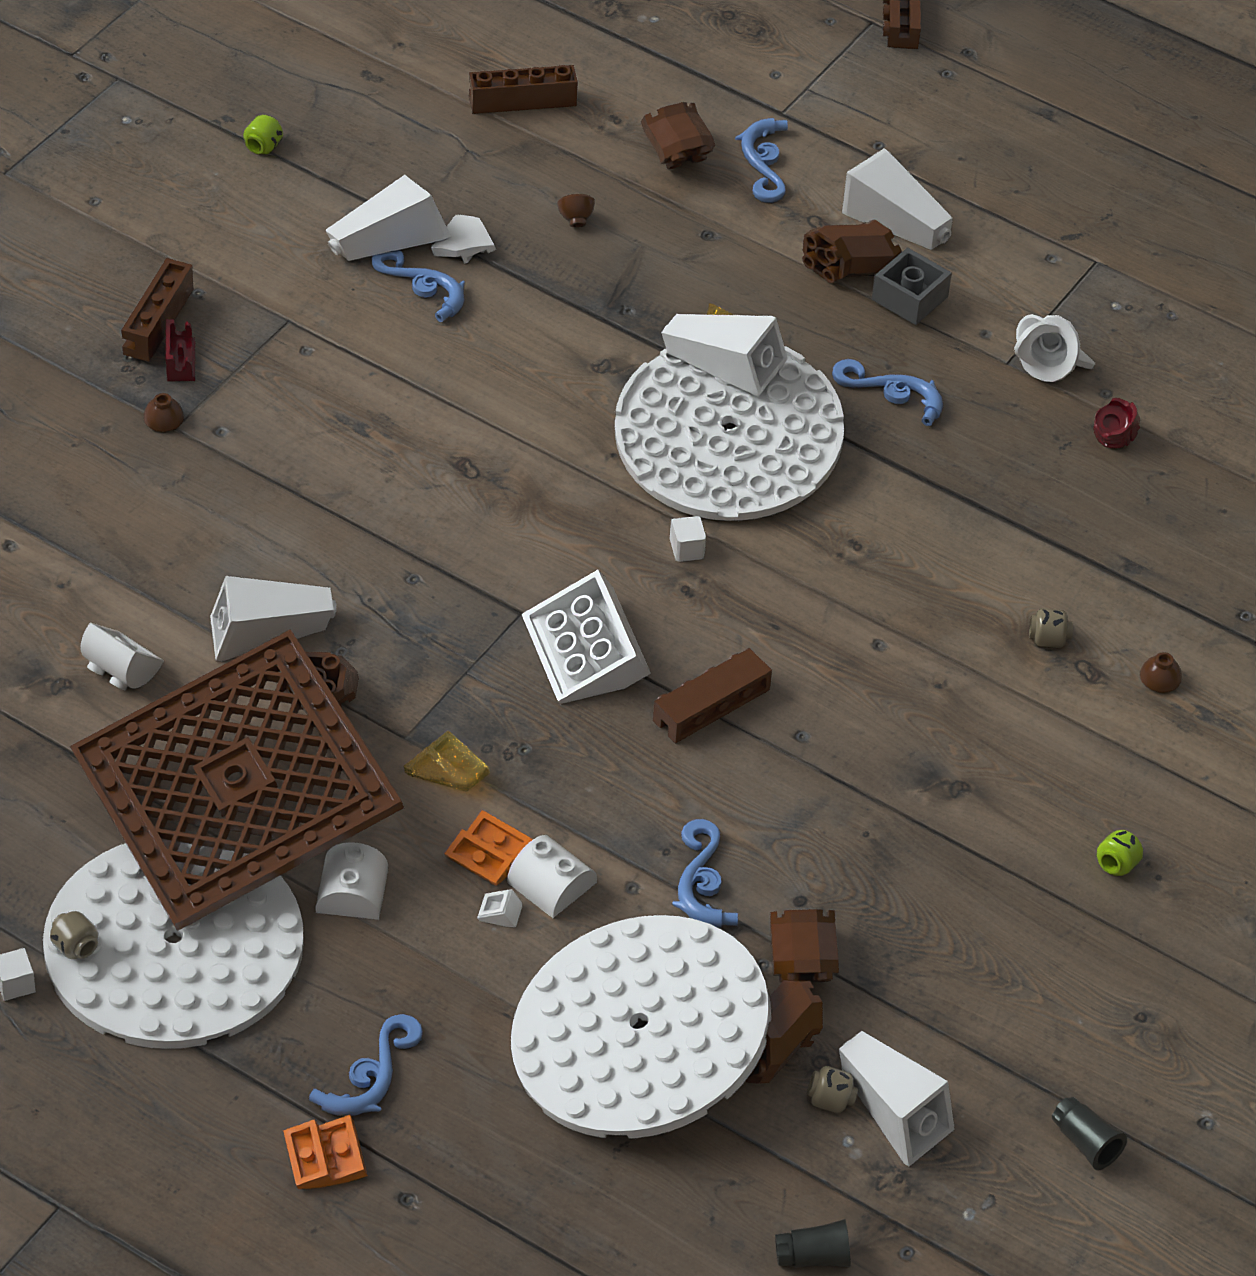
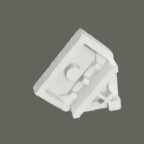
[431,215,496,264]

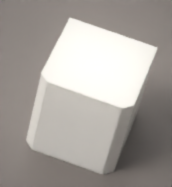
[670,516,706,562]
[0,948,36,1001]

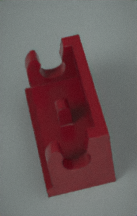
[166,319,195,382]

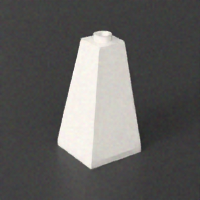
[842,149,952,250]
[326,175,451,261]
[661,314,788,396]
[210,576,336,662]
[839,1031,955,1166]

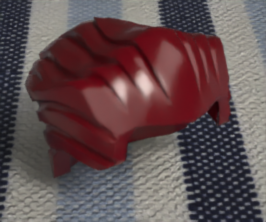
[1093,398,1140,448]

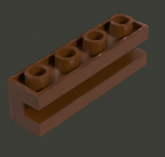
[883,0,921,49]
[469,65,578,114]
[121,258,194,362]
[653,648,772,744]

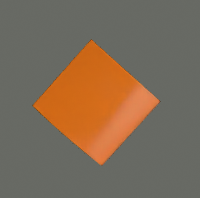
[444,810,533,886]
[283,1115,368,1189]

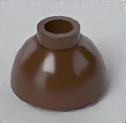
[557,194,595,227]
[144,393,184,432]
[1140,652,1182,693]

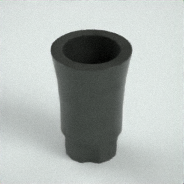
[1052,1097,1127,1170]
[775,1219,851,1268]

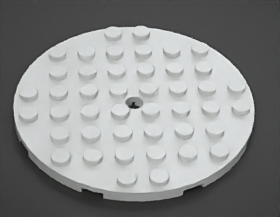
[615,346,844,521]
[43,839,303,1049]
[511,915,771,1138]

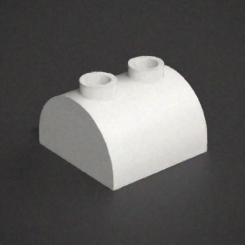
[81,623,164,691]
[507,835,597,918]
[316,842,388,920]

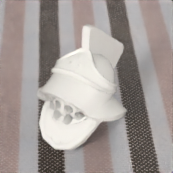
[1014,314,1095,382]

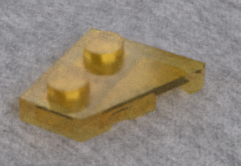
[403,730,490,792]

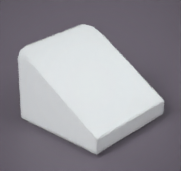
[477,889,522,927]

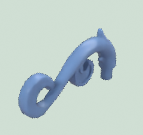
[735,118,788,203]
[372,250,465,322]
[832,359,943,426]
[672,819,738,928]
[309,1014,423,1116]

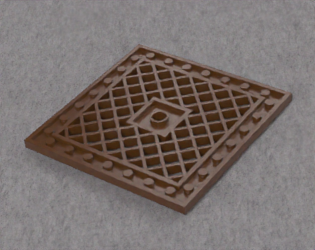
[70,629,404,931]

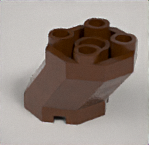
[641,102,715,170]
[802,219,902,283]
[284,652,359,710]
[770,909,839,983]
[745,980,823,1084]

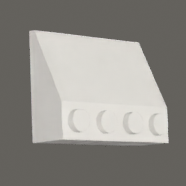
[522,570,651,704]

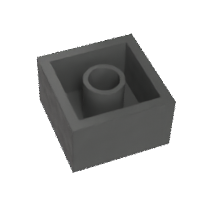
[872,247,952,325]

